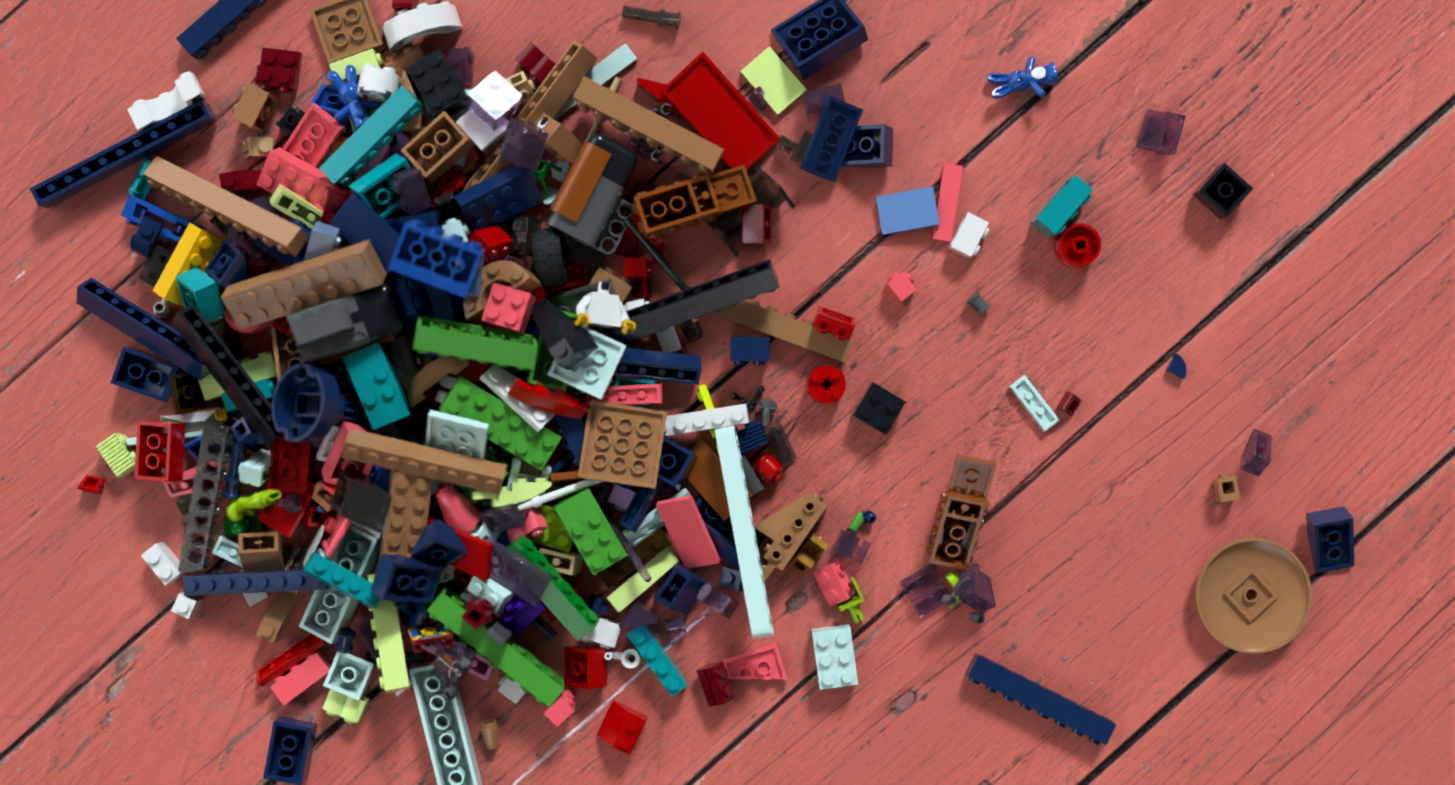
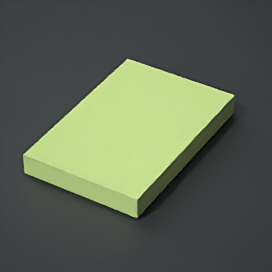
[740,46,807,116]

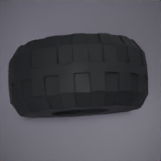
[532,228,568,287]

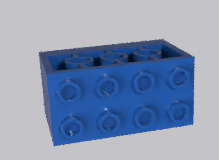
[388,219,486,298]

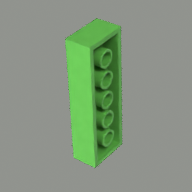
[413,315,538,371]
[438,376,562,471]

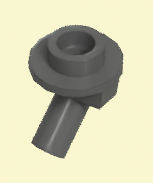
[758,399,777,426]

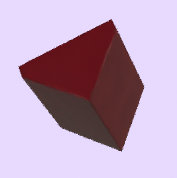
[633,278,651,298]
[1057,391,1081,416]

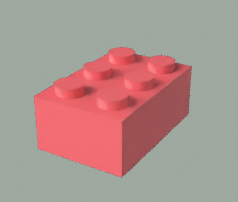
[321,421,381,492]

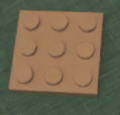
[310,0,384,64]

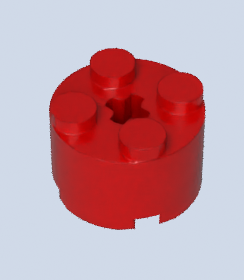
[806,365,846,404]

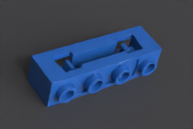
[121,194,206,242]

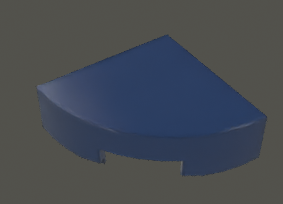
[1166,353,1187,379]

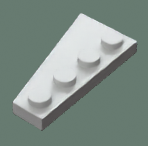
[480,364,556,432]

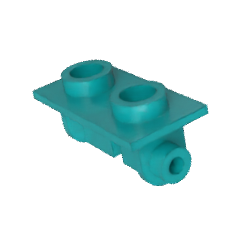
[127,158,152,201]

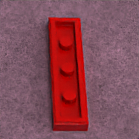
[256,634,326,687]

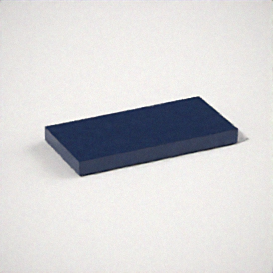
[799,95,863,182]
[329,193,400,276]

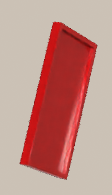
[660,51,780,170]

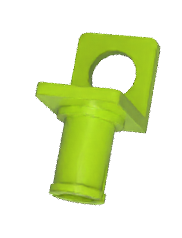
[838,577,865,623]

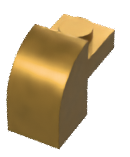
[789,533,829,575]

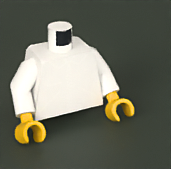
[575,282,636,334]

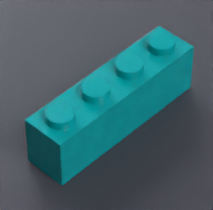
[302,552,380,609]
[626,620,688,697]

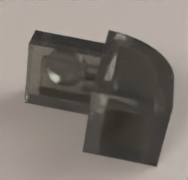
[777,130,812,162]

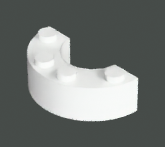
[383,1,463,52]
[127,71,206,130]

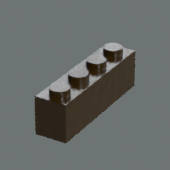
[598,527,672,589]

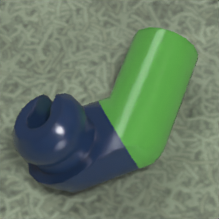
[849,510,876,532]

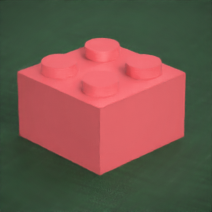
[481,283,536,335]

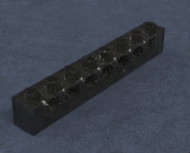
[178,422,233,575]

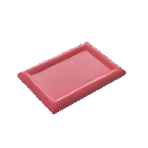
[320,504,354,558]

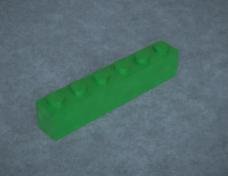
[500,534,599,641]

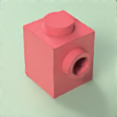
[886,271,917,302]

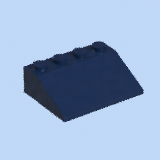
[771,0,868,80]

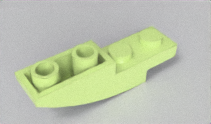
[471,478,552,507]

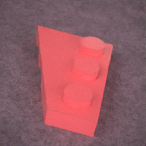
[722,643,788,680]

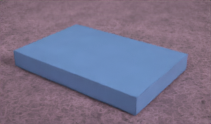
[876,186,940,235]

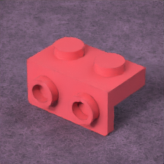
[813,559,855,607]

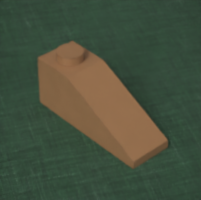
[256,591,300,643]

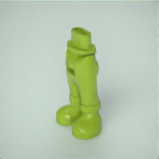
[226,489,281,522]

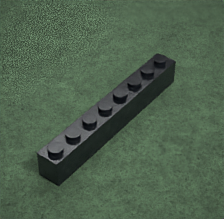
[172,304,285,447]

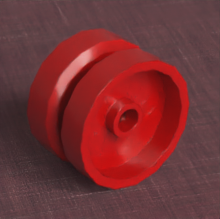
[1054,224,1101,268]

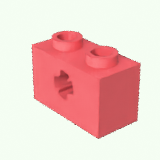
[544,690,575,727]

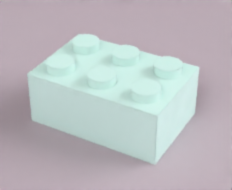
[811,624,858,690]

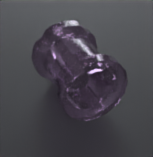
[665,616,687,636]

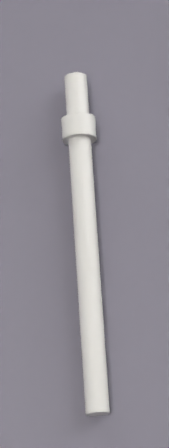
[517,479,603,512]

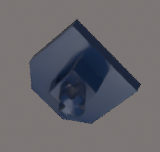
[392,601,428,627]

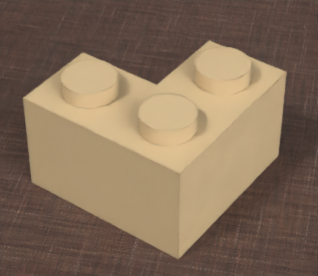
[539,546,583,577]

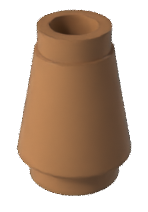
[480,719,499,749]

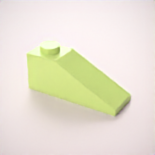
[270,184,323,229]

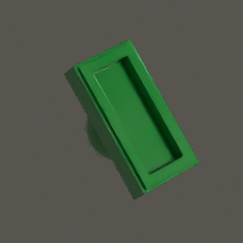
[223,515,264,536]

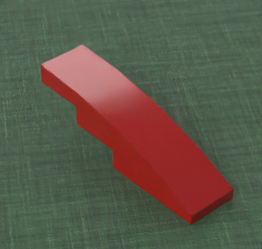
[507,378,590,419]

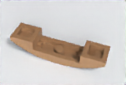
[406,355,469,408]

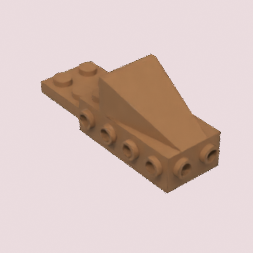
[755,492,828,583]

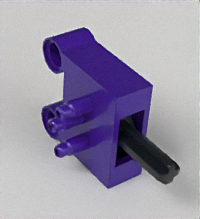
[500,565,558,641]

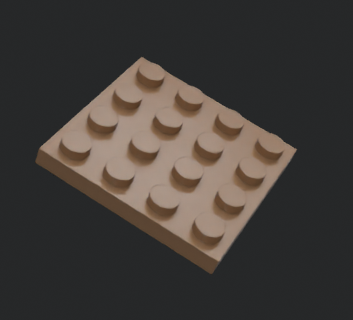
[578,400,667,489]

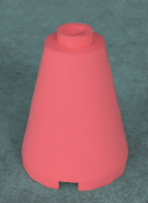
[435,483,484,534]

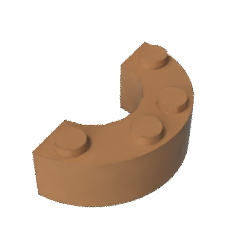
[463,261,541,325]

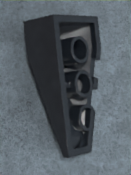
[531,298,599,371]

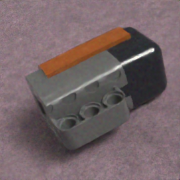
[545,133,638,255]
[286,283,405,367]

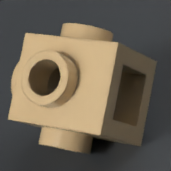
[506,71,536,106]

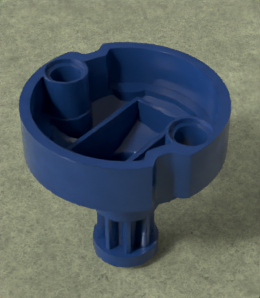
[271,364,365,444]

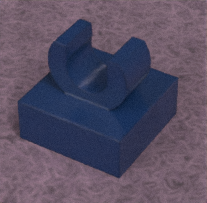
[587,593,609,615]

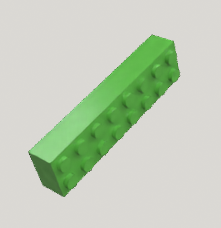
[427,585,564,707]

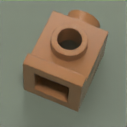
[1213,473,1240,502]

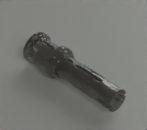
[622,5,681,29]

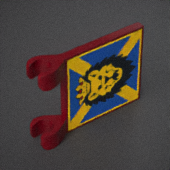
[405,621,454,653]

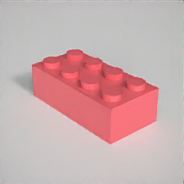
[256,147,346,211]

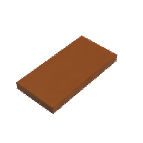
[686,438,754,521]

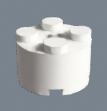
[357,64,400,103]

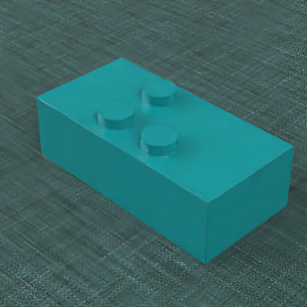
[342,342,413,430]

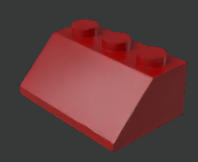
[256,479,316,538]

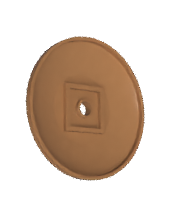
[1195,538,1312,654]

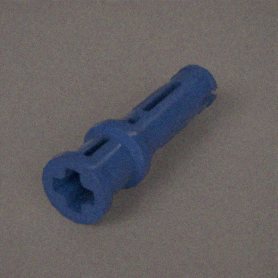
[222,439,245,499]

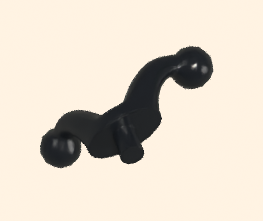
[731,386,765,410]

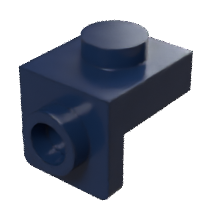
[719,567,744,591]

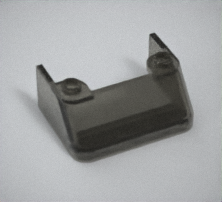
[704,166,796,257]

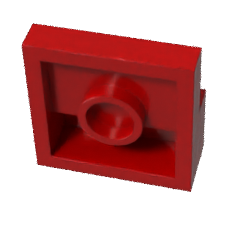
[813,306,855,341]

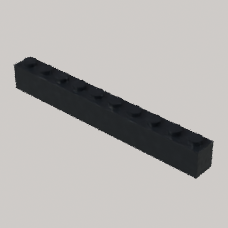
[591,259,780,344]

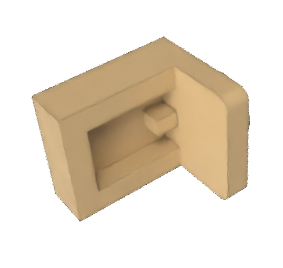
[242,136,273,158]

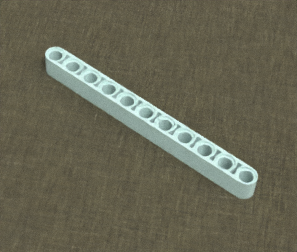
[715,425,774,639]

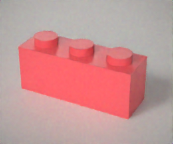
[270,650,332,706]

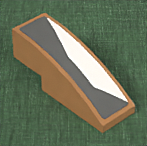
[160,407,224,431]

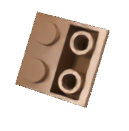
[238,531,284,572]

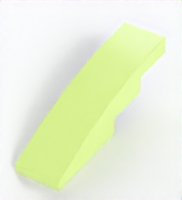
[606,547,679,613]

